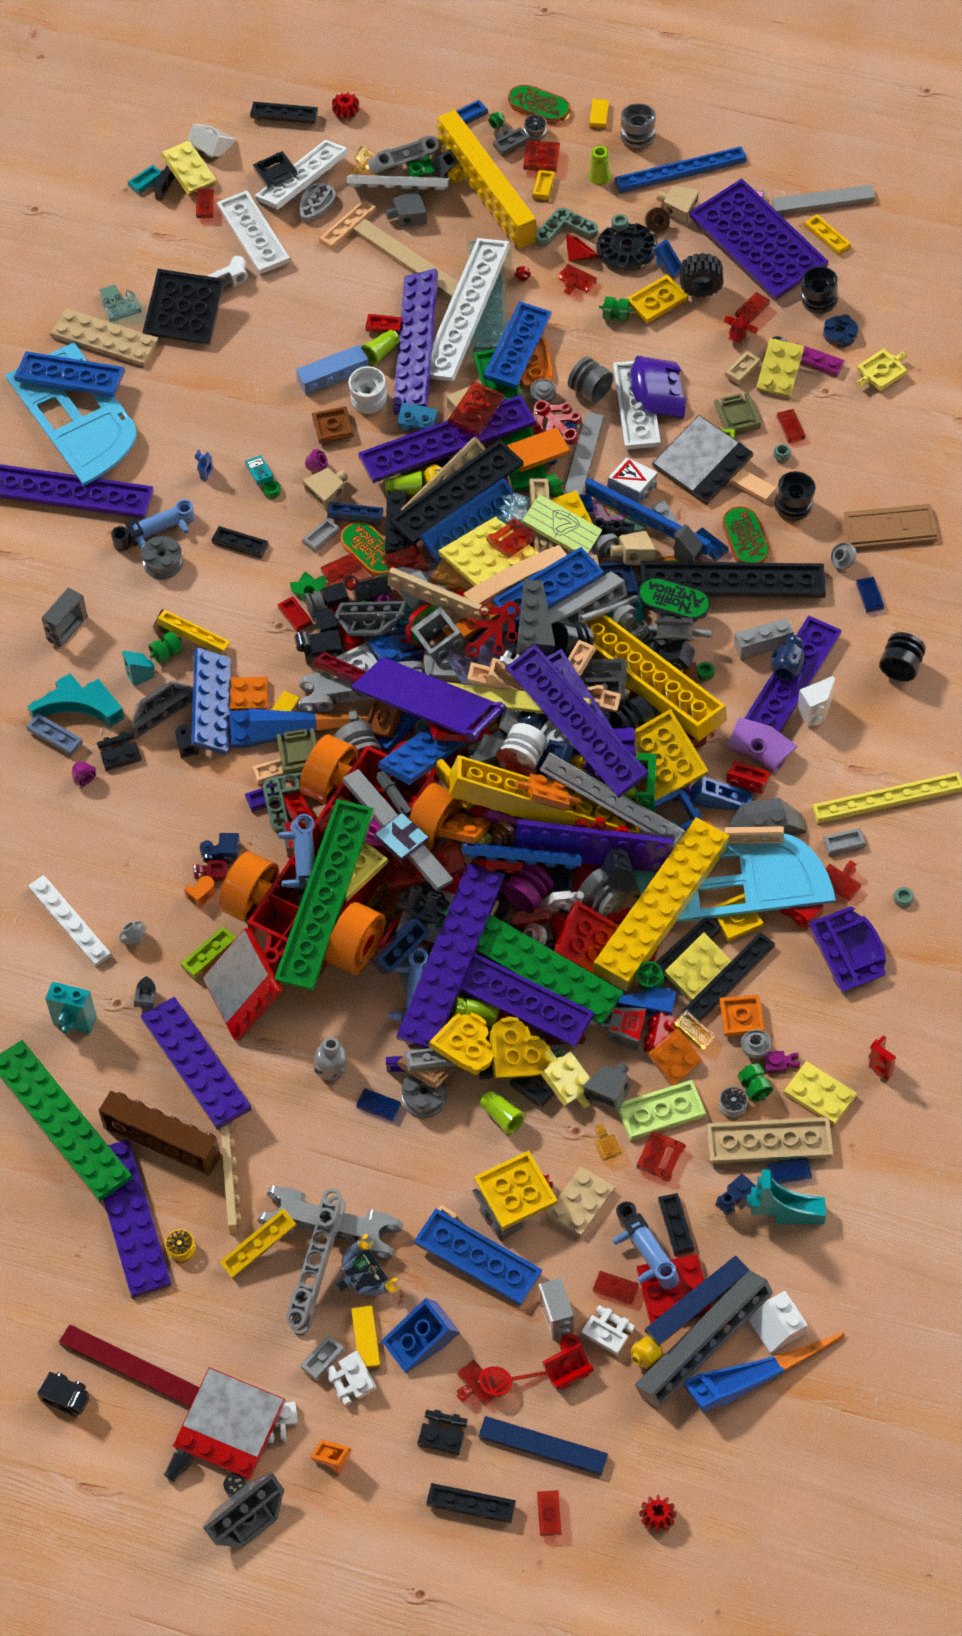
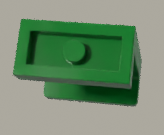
[635,753,657,812]

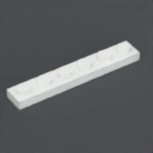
[28,875,112,967]

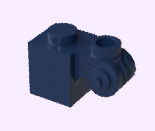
[199,833,241,864]
[715,1173,756,1215]

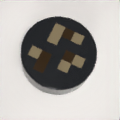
[223,1474,245,1497]

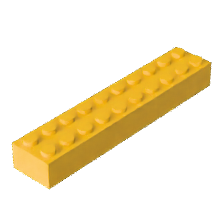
[436,110,536,249]
[583,614,727,741]
[449,755,640,834]
[593,817,730,992]

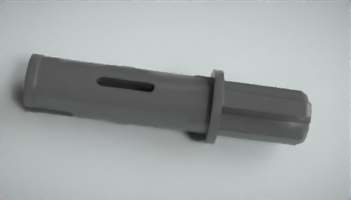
[376,771,412,819]

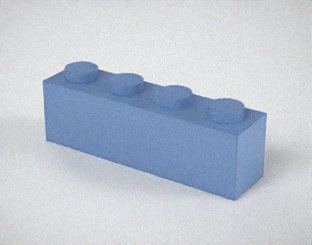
[296,345,369,395]

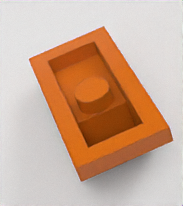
[310,1440,352,1475]

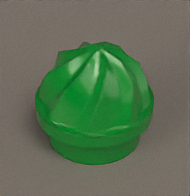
[488,112,505,129]

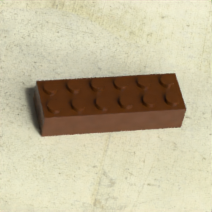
[98,1090,221,1176]

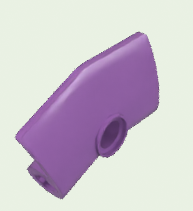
[728,717,797,773]

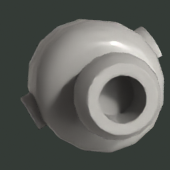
[314,1037,347,1081]

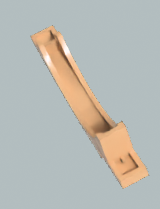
[442,545,567,632]
[466,658,621,712]

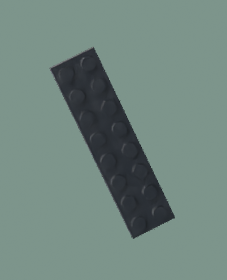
[390,439,524,546]

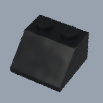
[601,847,641,899]

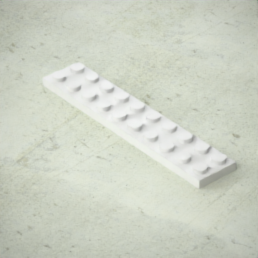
[430,238,510,382]

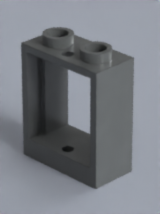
[42,587,88,647]
[411,607,468,665]

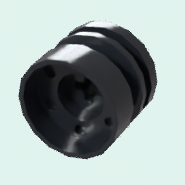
[801,266,838,313]
[774,471,816,520]
[551,621,593,658]
[879,632,926,682]
[609,696,655,730]

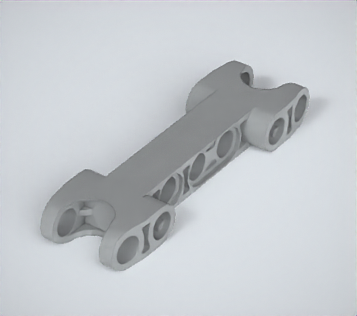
[298,661,425,713]
[257,1186,403,1259]
[286,1189,346,1335]

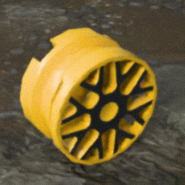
[165,1229,196,1262]

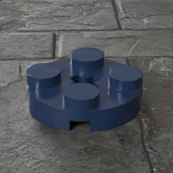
[823,314,858,347]

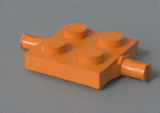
[516,774,581,811]

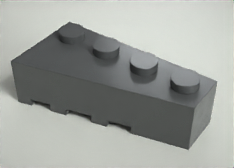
[516,579,555,657]

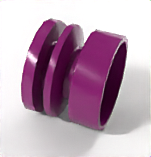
[501,861,553,914]

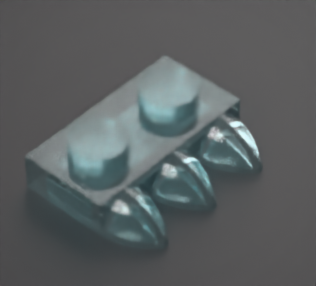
[103,290,142,322]
[497,492,531,530]

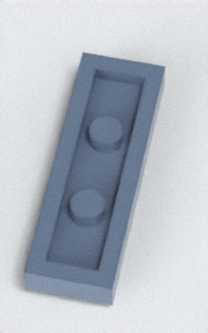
[26,713,83,756]

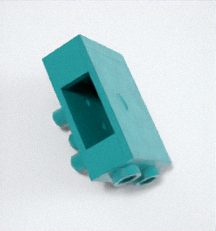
[45,981,97,1034]

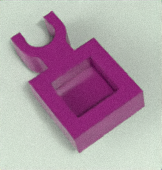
[764,1051,800,1074]

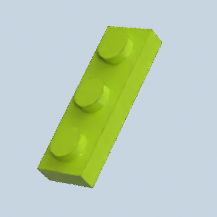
[181,926,236,979]

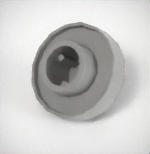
[530,379,556,403]
[594,533,619,558]
[830,542,857,570]
[613,604,636,628]
[119,921,146,945]
[523,924,547,945]
[741,1029,771,1059]

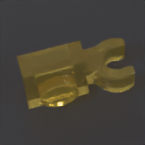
[352,145,375,175]
[595,1123,622,1161]

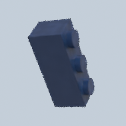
[369,918,430,974]

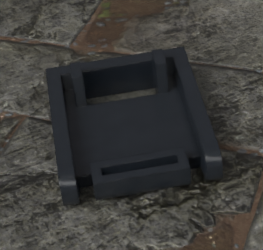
[253,151,298,188]

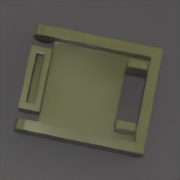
[714,392,761,434]
[276,728,316,775]

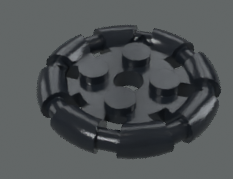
[596,222,658,271]

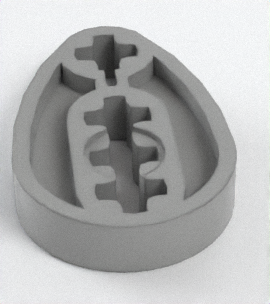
[299,183,336,223]

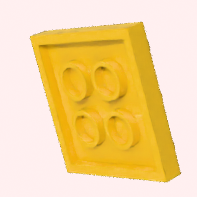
[474,1150,558,1231]

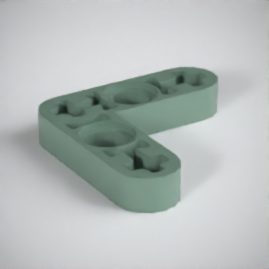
[536,208,598,246]
[263,772,302,832]

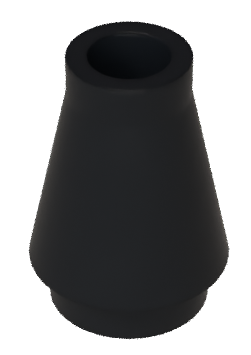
[163,1448,193,1482]

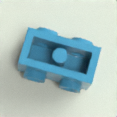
[398,402,438,431]

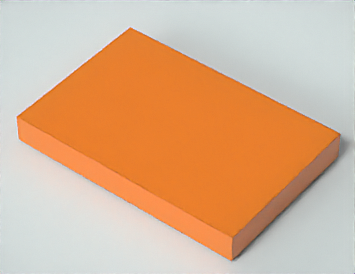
[508,427,571,472]

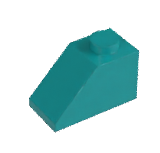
[122,651,155,686]

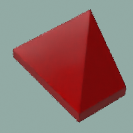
[566,235,599,261]

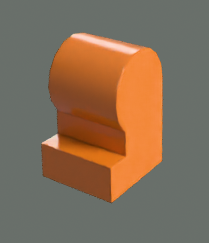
[184,876,216,909]

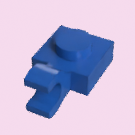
[195,450,213,480]

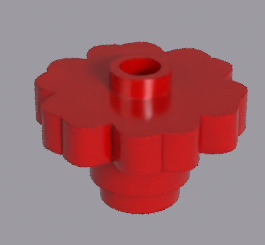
[723,315,758,344]

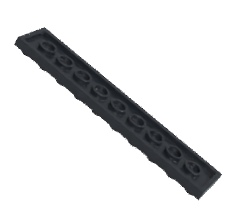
[640,561,826,598]

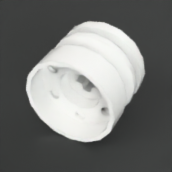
[348,366,387,414]
[498,723,548,774]

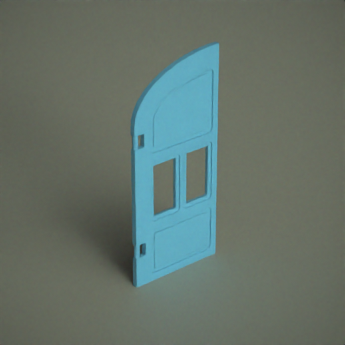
[5,342,137,486]
[635,834,836,922]

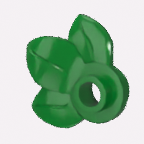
[406,156,435,177]
[290,572,326,601]

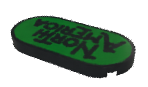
[638,577,710,622]

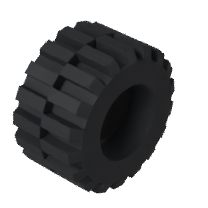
[680,253,724,298]

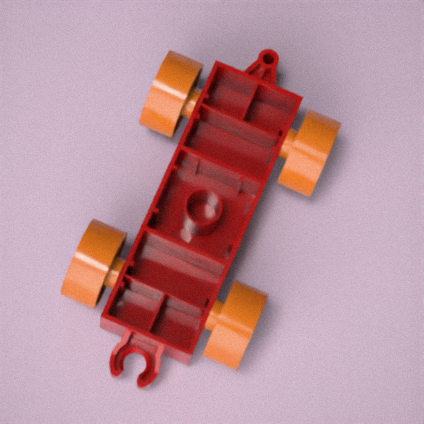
[219,734,463,984]

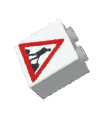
[607,457,658,504]
[539,1278,574,1338]

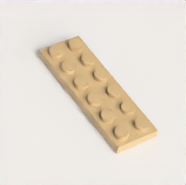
[50,308,159,367]
[706,1117,833,1164]

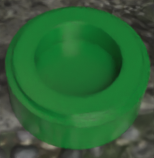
[263,481,281,499]
[696,662,715,681]

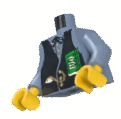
[335,1234,401,1296]

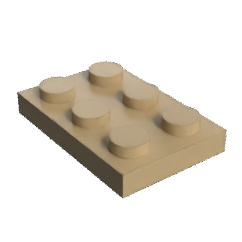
[547,1166,615,1237]

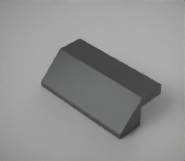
[580,659,627,696]

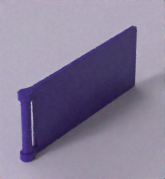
[352,657,506,742]

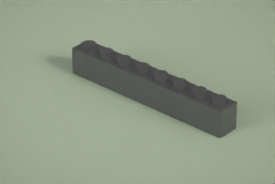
[635,1270,773,1408]

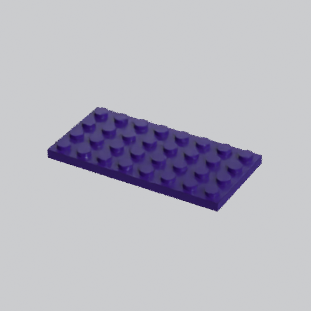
[689,178,829,300]

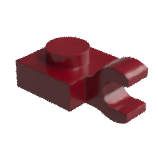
[194,860,227,881]

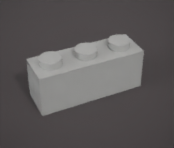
[734,618,794,660]

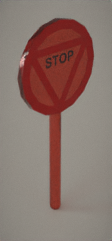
[479,1366,547,1397]

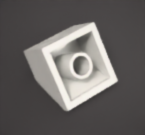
[186,124,236,158]
[797,676,835,727]
[748,1291,808,1354]

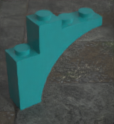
[27,673,125,728]
[747,1169,826,1224]

